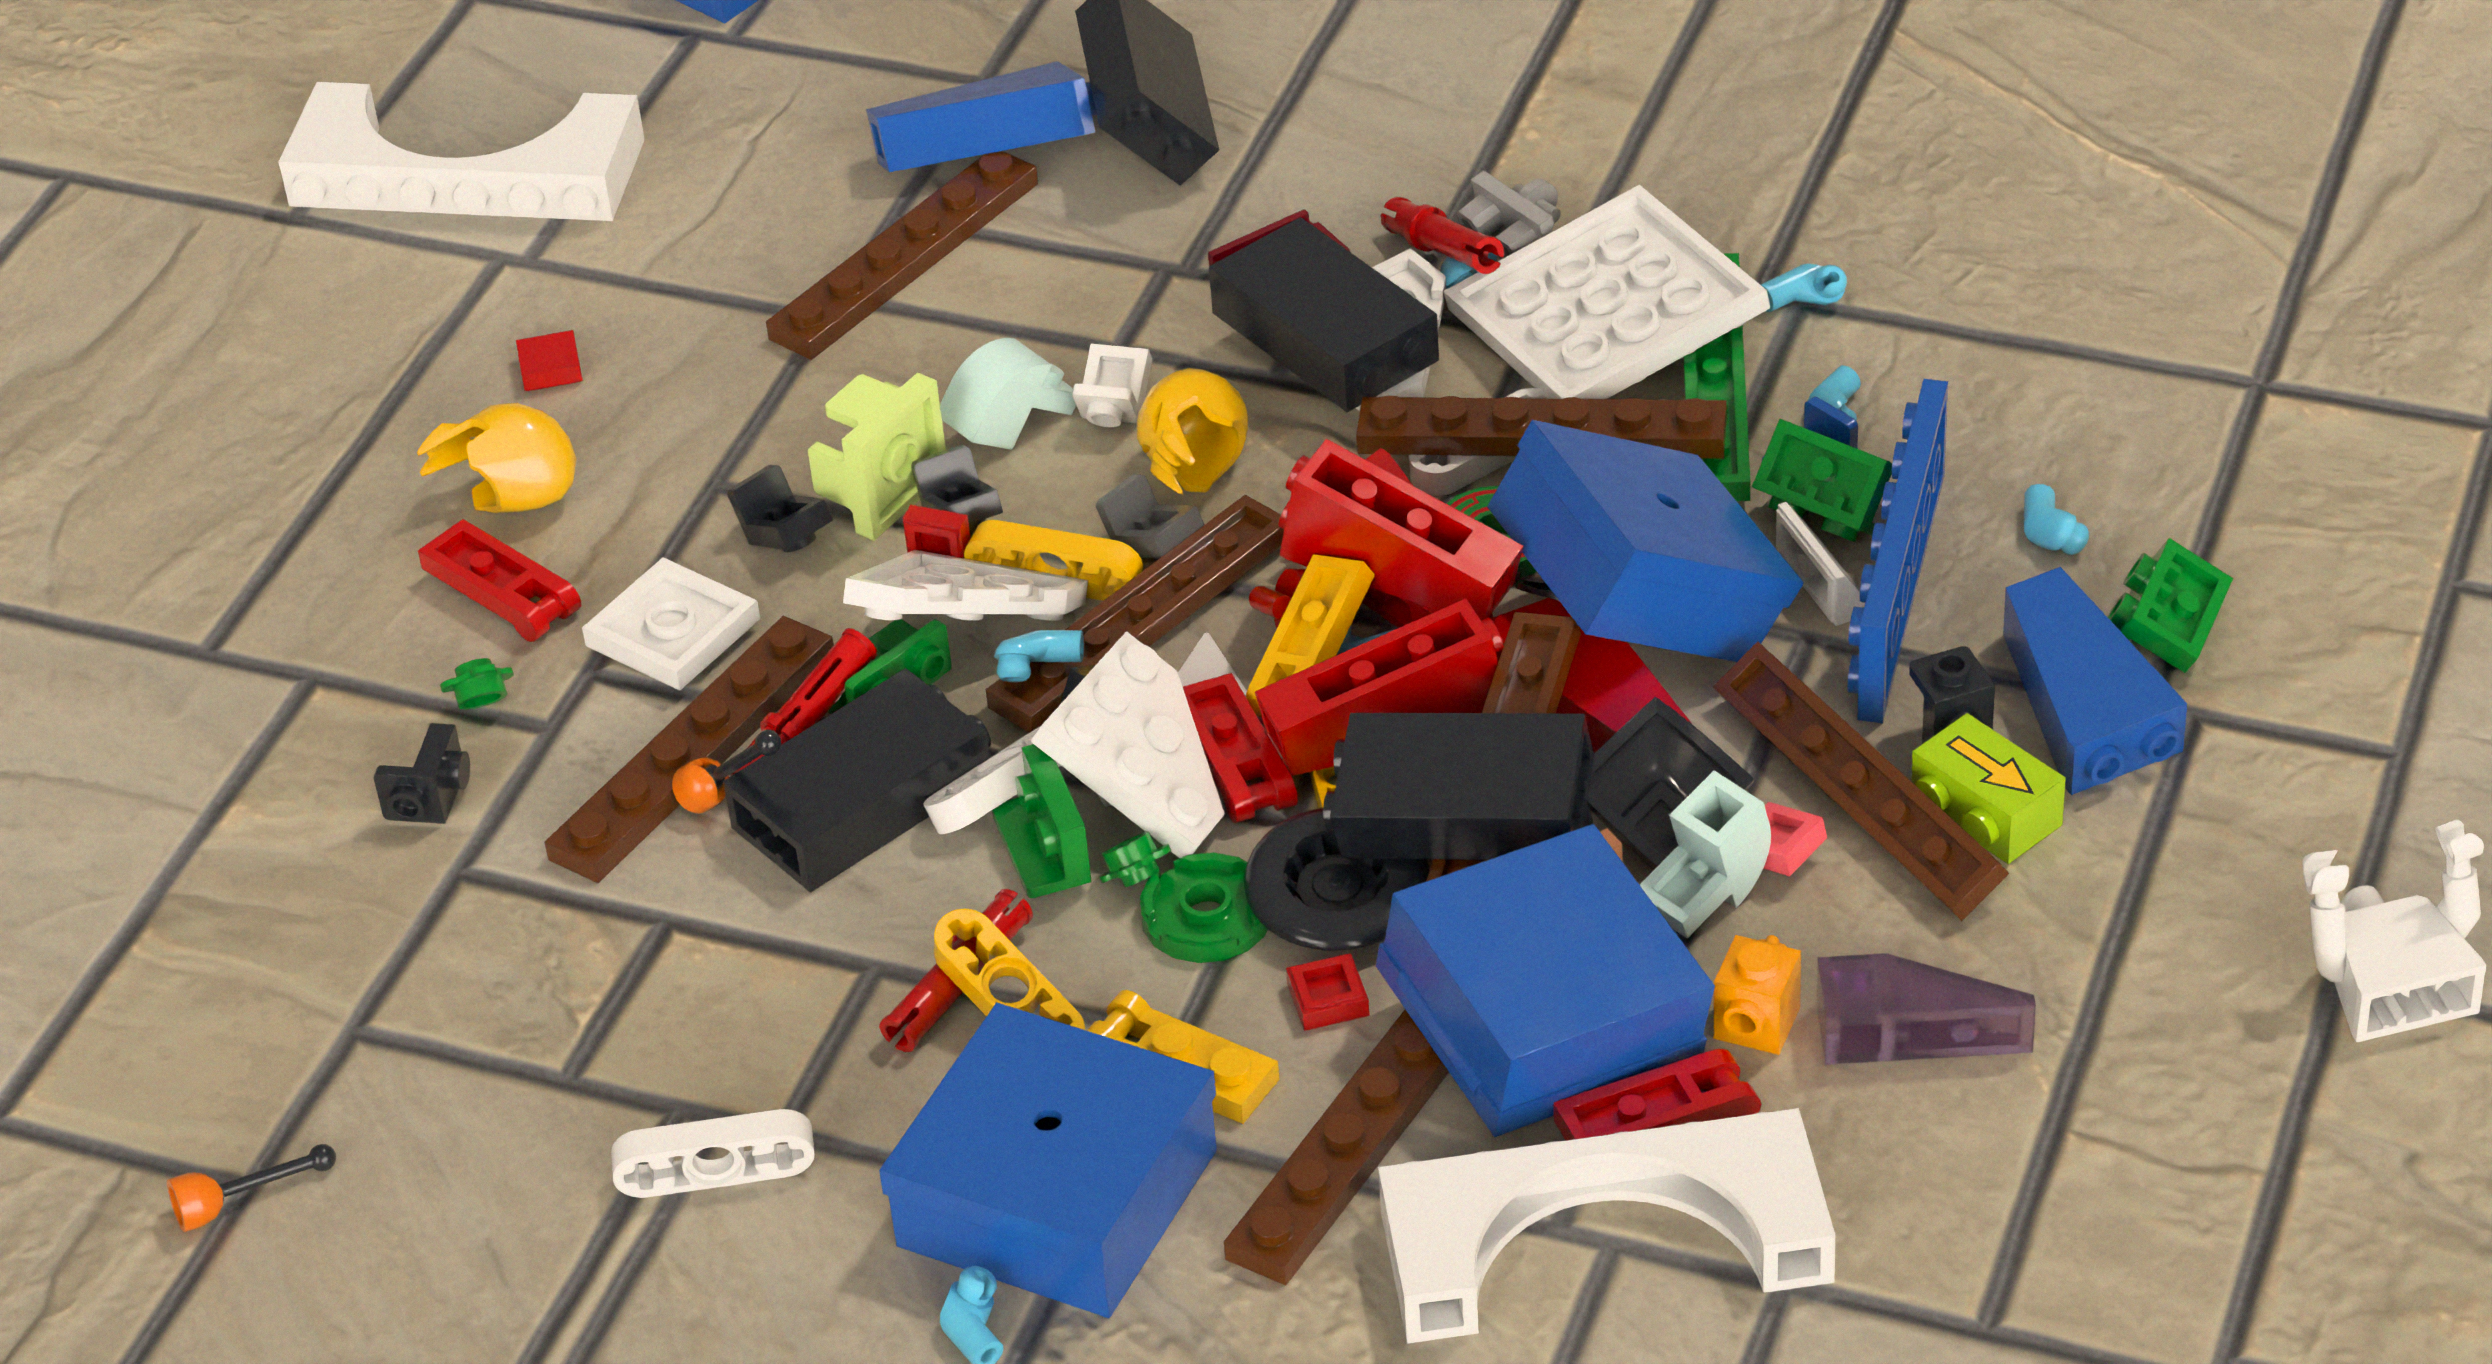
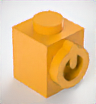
[1714,935,1801,1055]

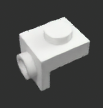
[1072,344,1152,427]

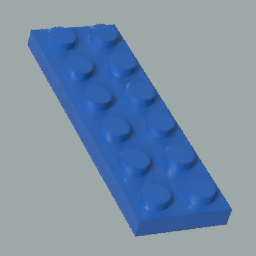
[1847,379,1948,724]

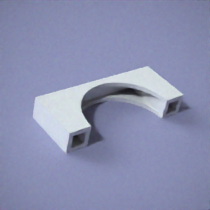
[279,82,645,221]
[1378,1108,1835,1344]

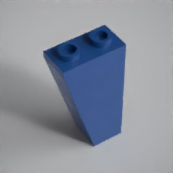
[866,61,1097,172]
[2003,567,2187,795]

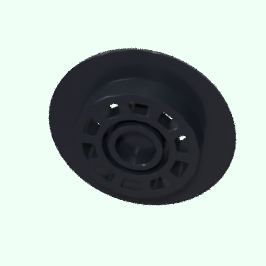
[1244,808,1430,951]

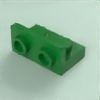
[1752,419,1892,542]
[2108,538,2233,673]
[828,619,952,714]
[992,744,1092,898]

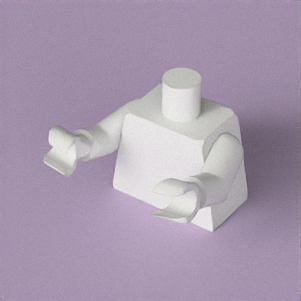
[2302,819,2486,1042]

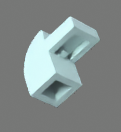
[940,338,1076,450]
[1640,771,1771,938]

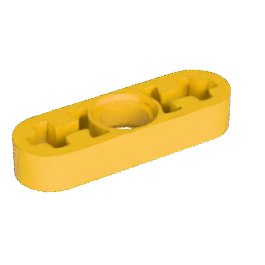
[964,520,1143,601]
[933,909,1085,1030]

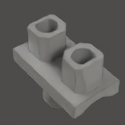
[1457,170,1561,260]

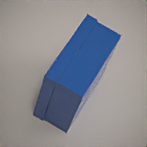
[1487,420,1804,662]
[1376,824,1715,1138]
[879,1002,1217,1319]

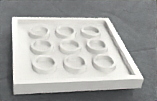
[1443,185,1770,399]

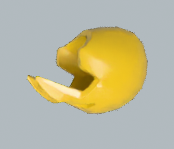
[1137,368,1248,494]
[417,403,577,513]

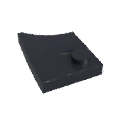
[1587,697,1755,870]

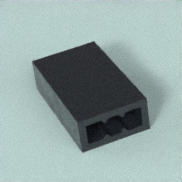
[1075,0,1220,186]
[1209,217,1439,412]
[723,668,991,893]
[1323,713,1594,860]

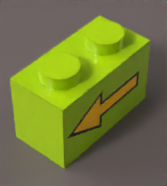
[1911,713,2066,864]

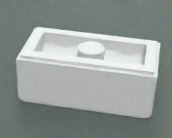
[1776,502,1865,626]

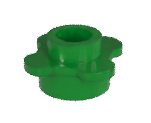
[440,658,514,710]
[1099,831,1171,887]

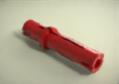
[1380,197,1504,274]
[730,628,877,776]
[879,889,1033,1052]

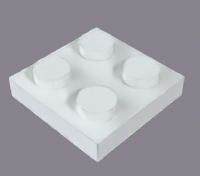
[582,557,760,690]

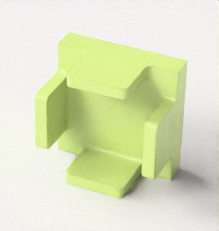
[808,372,946,541]

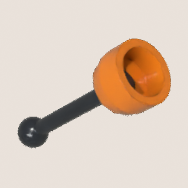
[672,730,781,814]
[167,1144,336,1233]

